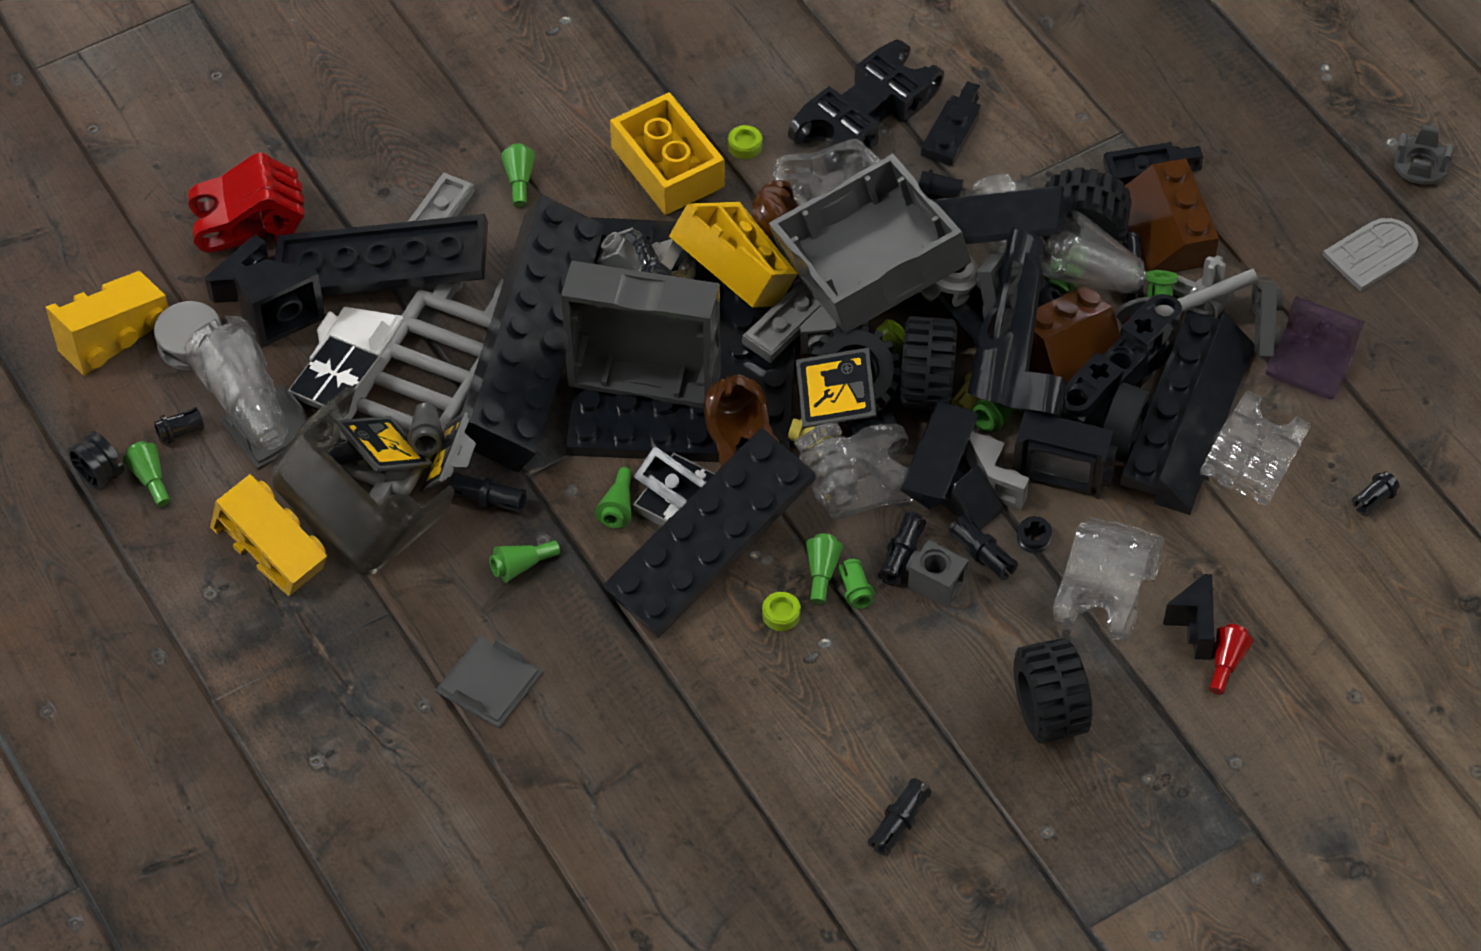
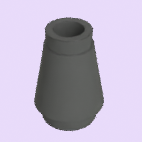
[407,402,445,456]

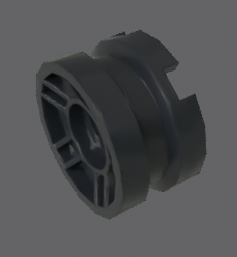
[67,431,125,490]

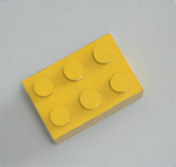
[610,92,725,215]

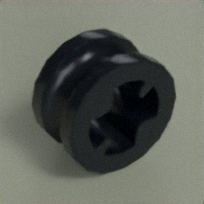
[1017,516,1052,553]

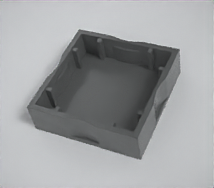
[769,154,971,334]
[561,261,721,408]

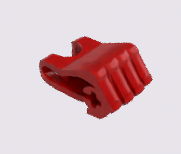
[188,152,305,253]

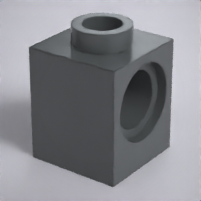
[906,540,968,608]

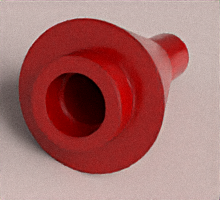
[1209,624,1254,695]

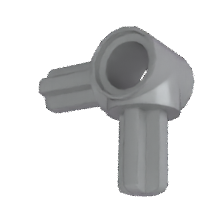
[1173,255,1234,319]

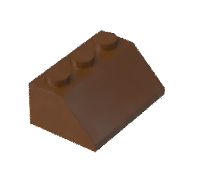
[1124,158,1219,276]
[1029,286,1120,383]

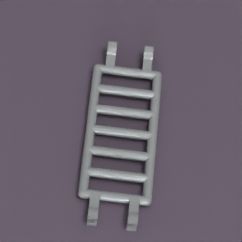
[305,279,504,527]

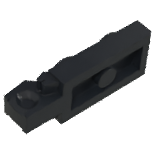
[921,81,981,166]
[1103,142,1203,186]

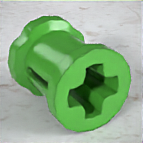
[1145,270,1178,306]

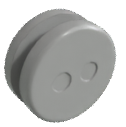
[154,301,225,371]

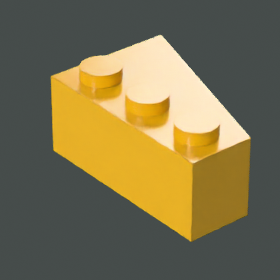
[669,202,798,308]
[46,271,168,376]
[210,474,327,596]

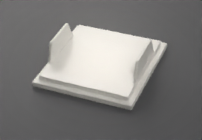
[309,306,404,361]

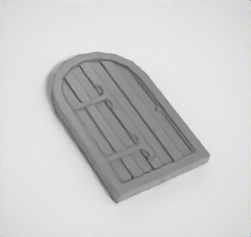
[1322,218,1418,292]

